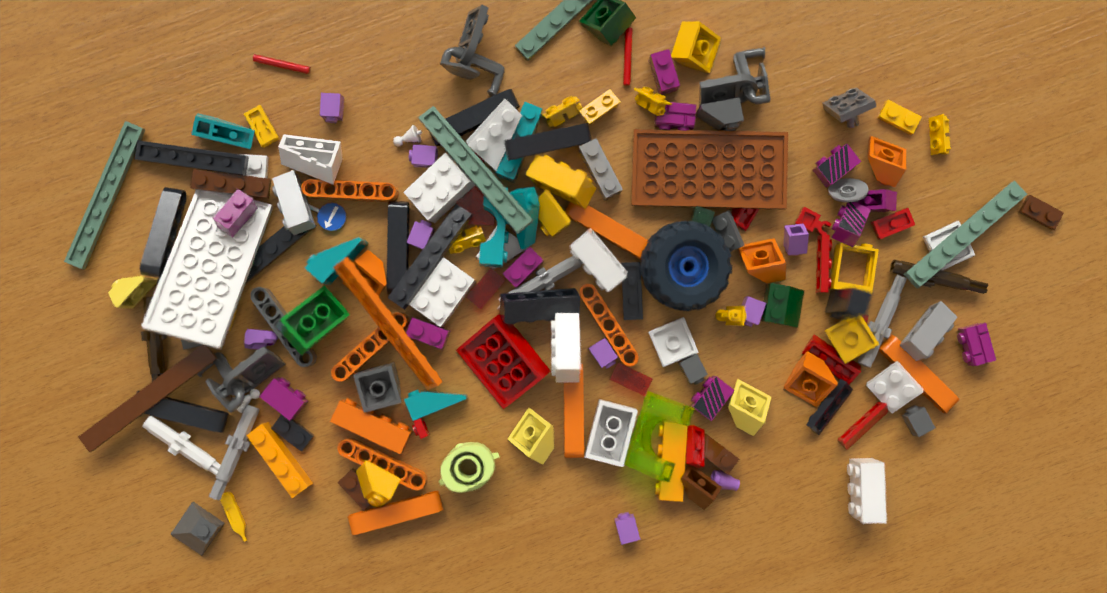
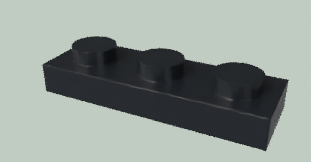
[621,262,643,320]
[806,379,853,435]

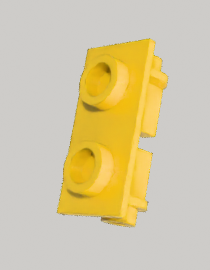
[634,86,672,116]
[579,89,621,125]
[542,96,583,128]
[929,114,951,155]
[449,226,486,254]
[715,306,747,326]

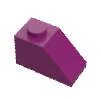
[854,189,897,212]

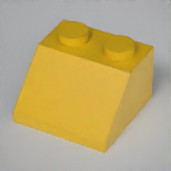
[671,21,721,73]
[538,190,571,238]
[356,460,400,507]

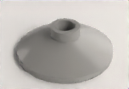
[829,178,868,202]

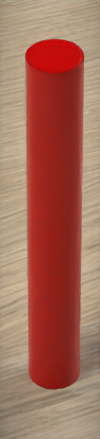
[623,27,633,86]
[253,54,311,74]

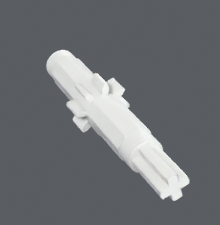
[142,416,221,475]

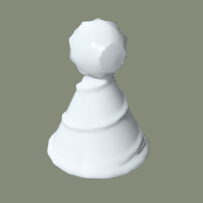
[393,125,422,147]
[231,389,260,413]

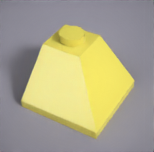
[108,276,158,309]
[728,379,771,436]
[508,408,554,465]

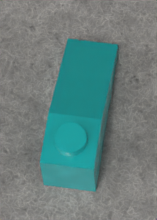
[191,113,255,149]
[509,187,540,250]
[404,390,468,421]

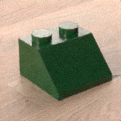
[579,0,636,46]
[760,283,804,328]

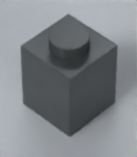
[678,354,708,385]
[901,405,936,437]

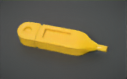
[220,492,247,542]

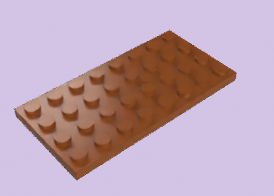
[631,129,788,210]

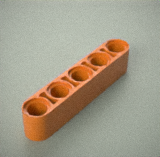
[301,179,398,202]
[564,202,648,260]
[579,284,638,366]
[331,312,409,382]
[878,334,959,414]
[564,363,584,458]
[338,438,428,490]
[347,491,444,535]

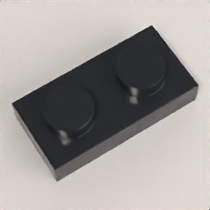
[271,414,315,452]

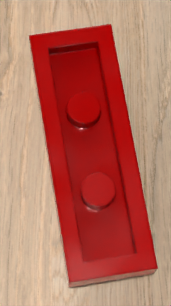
[816,234,832,293]

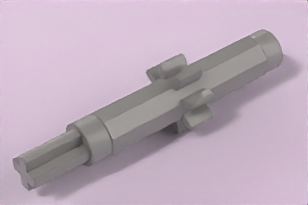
[508,256,583,293]
[857,275,907,368]
[209,405,260,501]

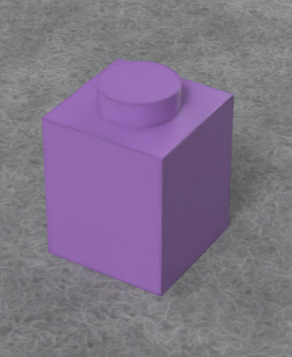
[320,93,344,123]
[409,145,438,168]
[407,220,435,249]
[783,224,809,255]
[742,297,766,327]
[588,338,618,369]
[614,512,640,545]

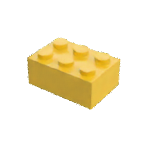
[526,154,596,209]

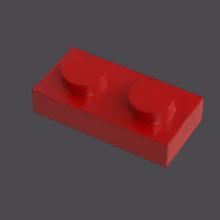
[871,208,915,240]
[686,425,705,468]

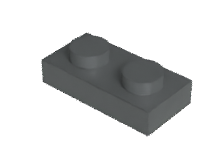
[711,210,745,252]

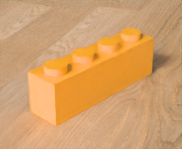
[655,421,688,502]
[246,422,313,498]

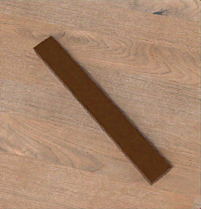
[78,344,218,453]

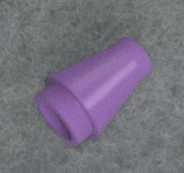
[710,470,740,491]

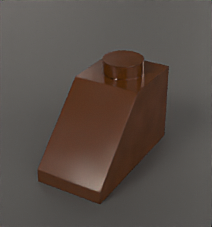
[705,433,740,474]
[681,465,722,510]

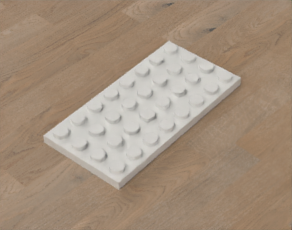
[142,190,273,349]

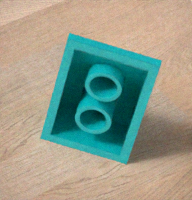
[305,237,368,285]

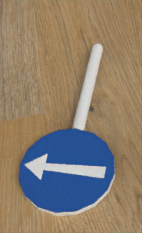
[309,203,346,231]

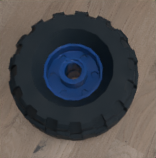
[640,221,732,311]

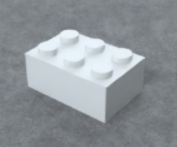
[404,153,475,223]
[570,228,628,292]
[409,257,476,327]
[551,313,580,382]
[584,399,638,467]
[847,458,886,523]

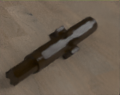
[890,259,989,294]
[141,296,167,382]

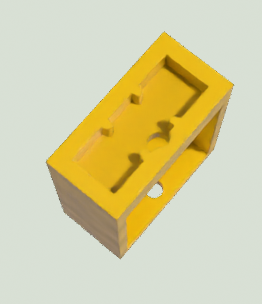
[829,243,879,292]

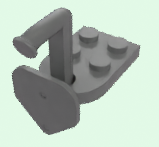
[440,5,505,97]
[699,47,770,107]
[197,346,285,413]

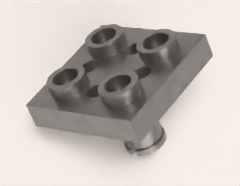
[823,88,877,128]

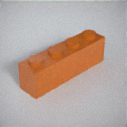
[330,398,413,454]

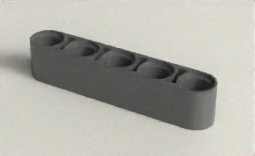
[250,287,317,367]

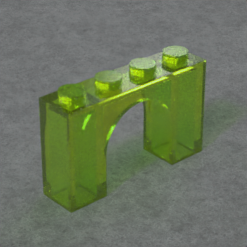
[624,391,695,482]

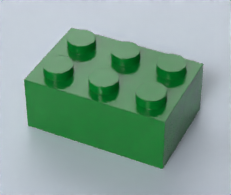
[276,285,350,356]

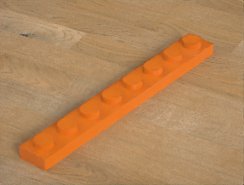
[333,257,443,390]

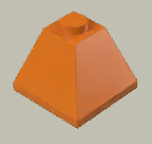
[868,136,906,187]
[738,238,786,283]
[342,250,387,296]
[784,351,838,407]

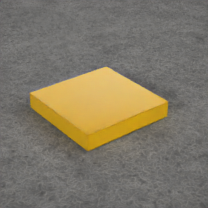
[825,316,880,364]

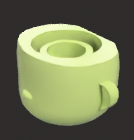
[439,442,500,492]

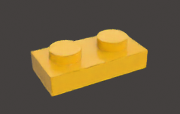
[877,100,922,135]

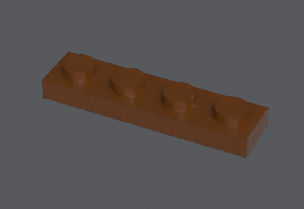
[191,169,271,199]

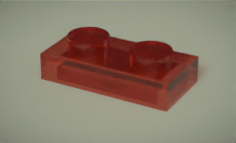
[466,268,506,309]
[610,362,653,396]

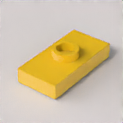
[244,105,280,148]

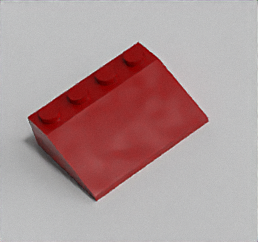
[456,314,551,410]

